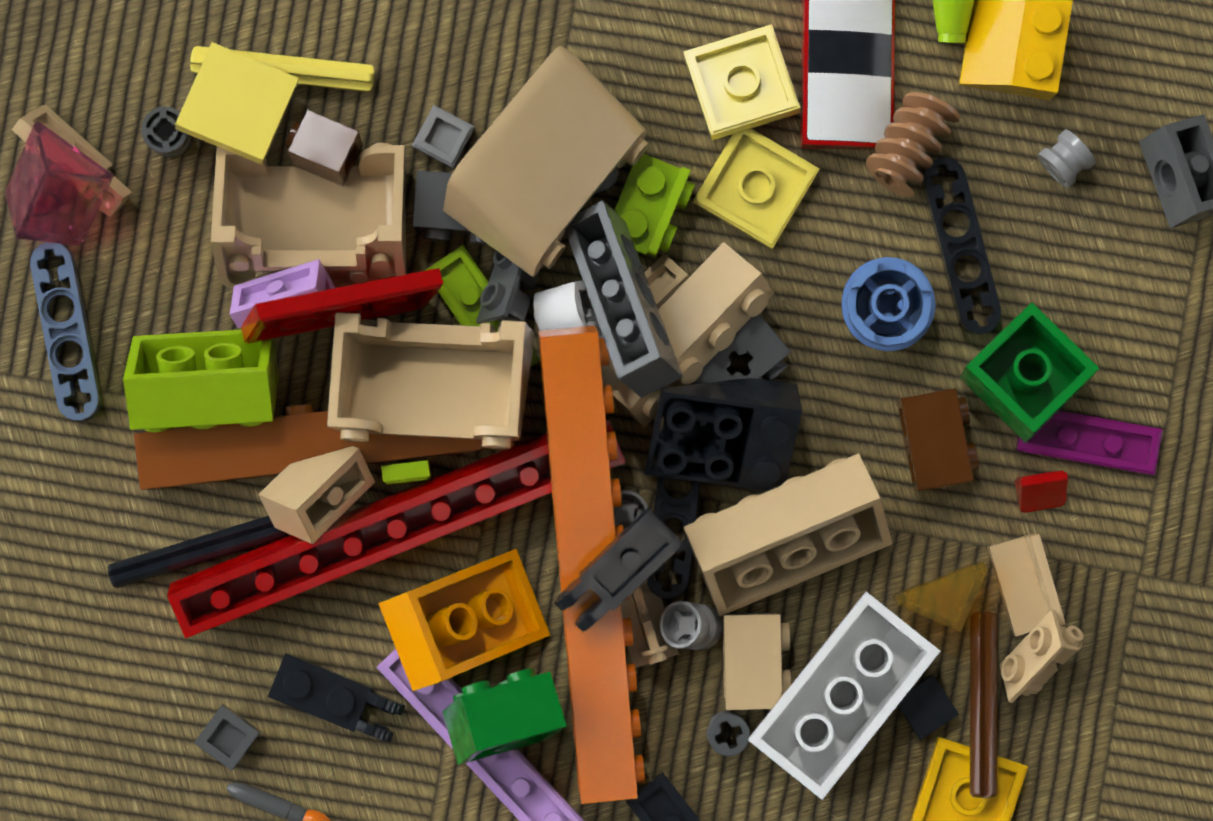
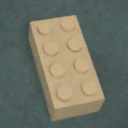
[684,453,892,616]

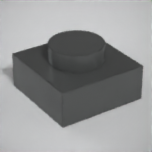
[194,704,261,771]

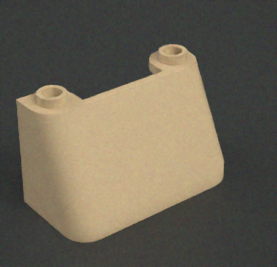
[443,45,649,277]
[211,143,406,289]
[327,313,534,449]

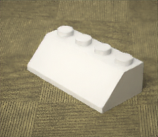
[747,592,940,799]

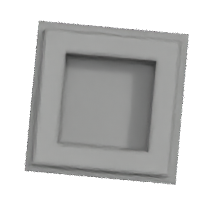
[412,105,475,169]

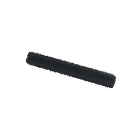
[107,516,289,588]

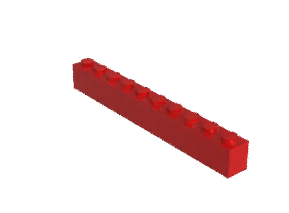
[167,414,626,639]

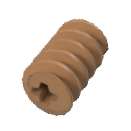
[865,92,961,197]

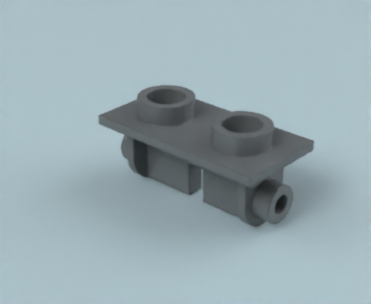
[476,250,540,327]

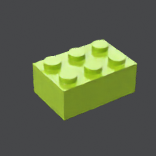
[123,330,279,432]

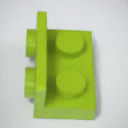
[614,154,695,260]

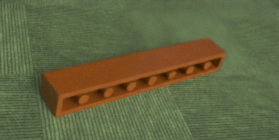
[134,404,516,490]

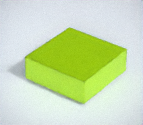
[381,460,433,485]

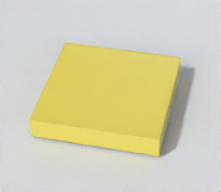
[683,24,801,140]
[175,42,299,165]
[692,128,820,250]

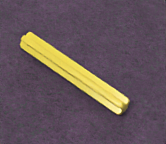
[190,46,375,92]

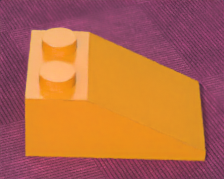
[378,549,550,691]

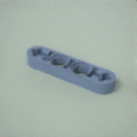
[30,242,102,421]

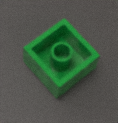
[959,302,1099,443]
[442,668,567,765]

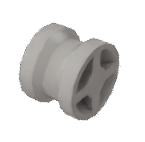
[1037,129,1096,189]

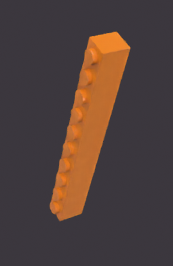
[538,326,645,804]

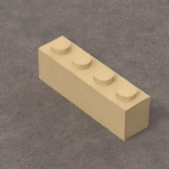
[601,242,775,428]

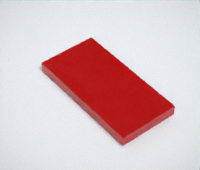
[241,268,444,344]

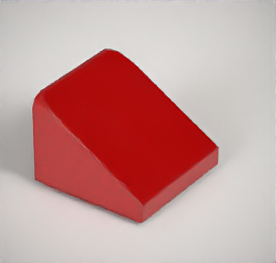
[1014,470,1068,513]

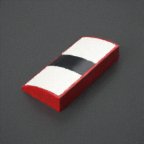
[800,0,895,150]

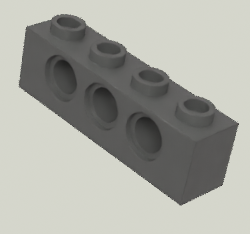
[565,200,683,398]

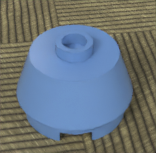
[842,257,935,351]

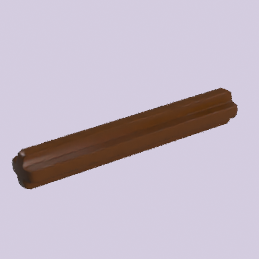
[970,612,997,798]

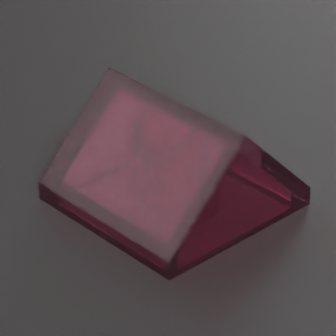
[5,121,114,246]

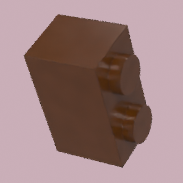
[896,388,979,491]

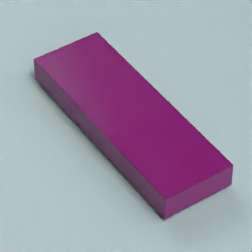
[1015,411,1163,475]

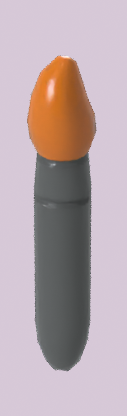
[226,783,332,821]

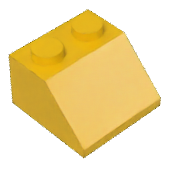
[958,0,1073,101]

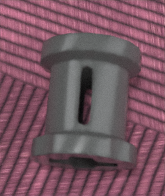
[706,711,750,756]

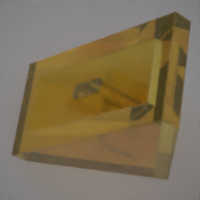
[892,561,987,632]

